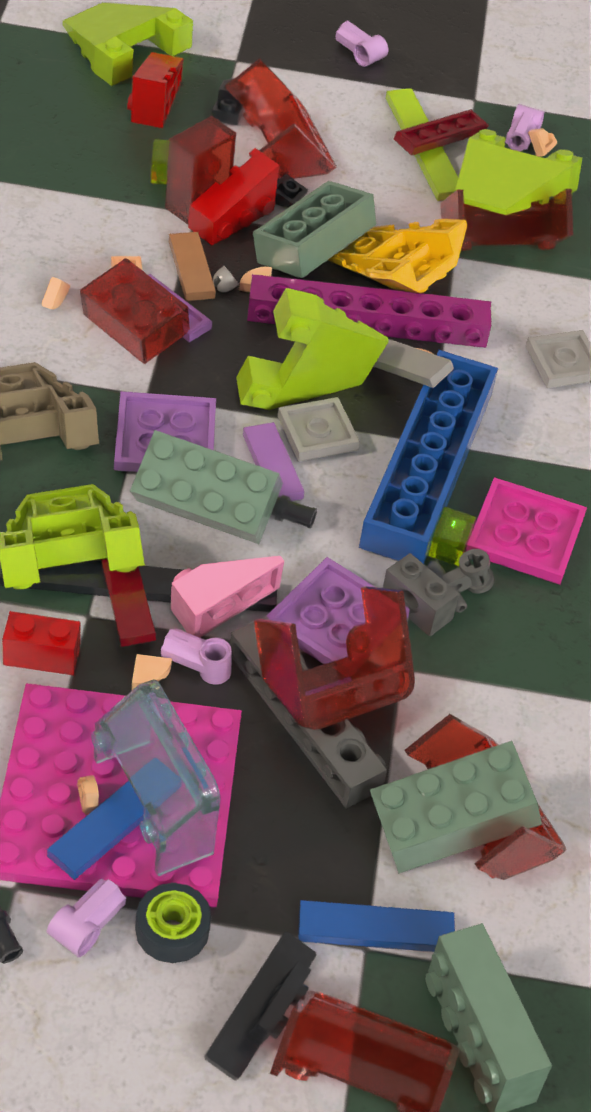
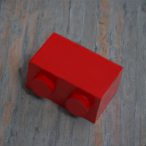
[2,611,81,676]

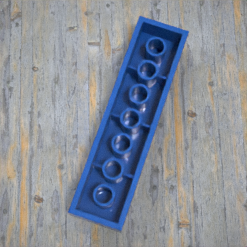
[359,350,498,564]

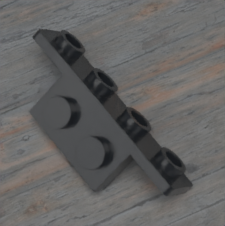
[204,932,317,1081]

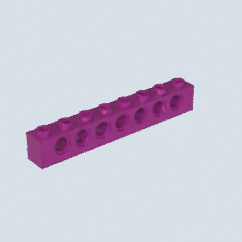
[247,274,492,348]

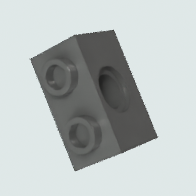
[382,553,459,637]

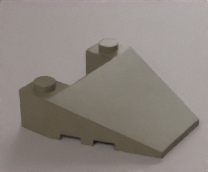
[0,362,99,460]

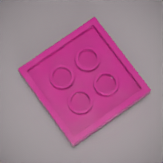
[465,477,587,585]

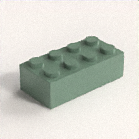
[253,181,377,278]
[130,430,283,544]
[370,741,542,874]
[425,923,552,1112]

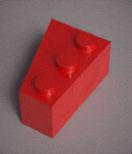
[127,52,183,128]
[188,148,279,246]

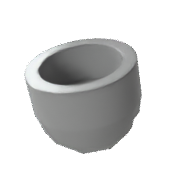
[213,266,239,292]

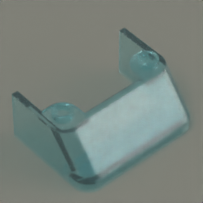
[91,679,220,876]

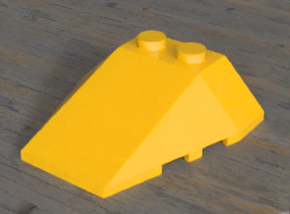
[328,219,467,293]

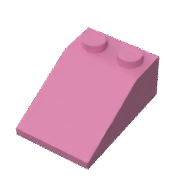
[170,556,284,638]

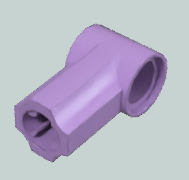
[335,21,388,67]
[505,104,545,152]
[161,628,232,685]
[47,879,126,957]

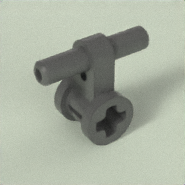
[427,549,495,613]

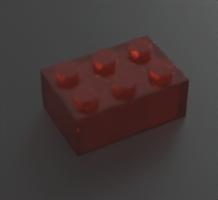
[165,116,236,224]
[80,258,190,364]

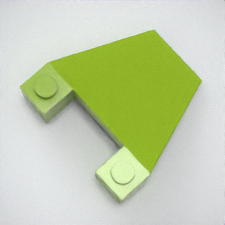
[62,2,193,86]
[453,129,582,215]
[236,288,389,410]
[0,484,145,589]

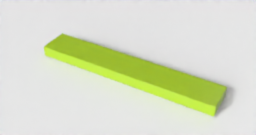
[385,88,458,201]

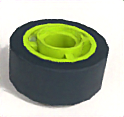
[135,883,212,963]

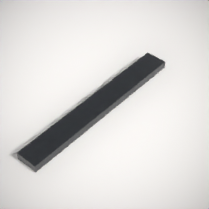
[0,560,278,612]

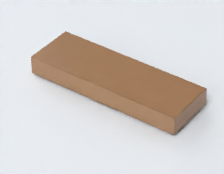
[169,232,216,301]

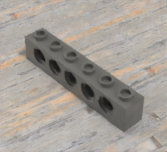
[230,616,387,809]

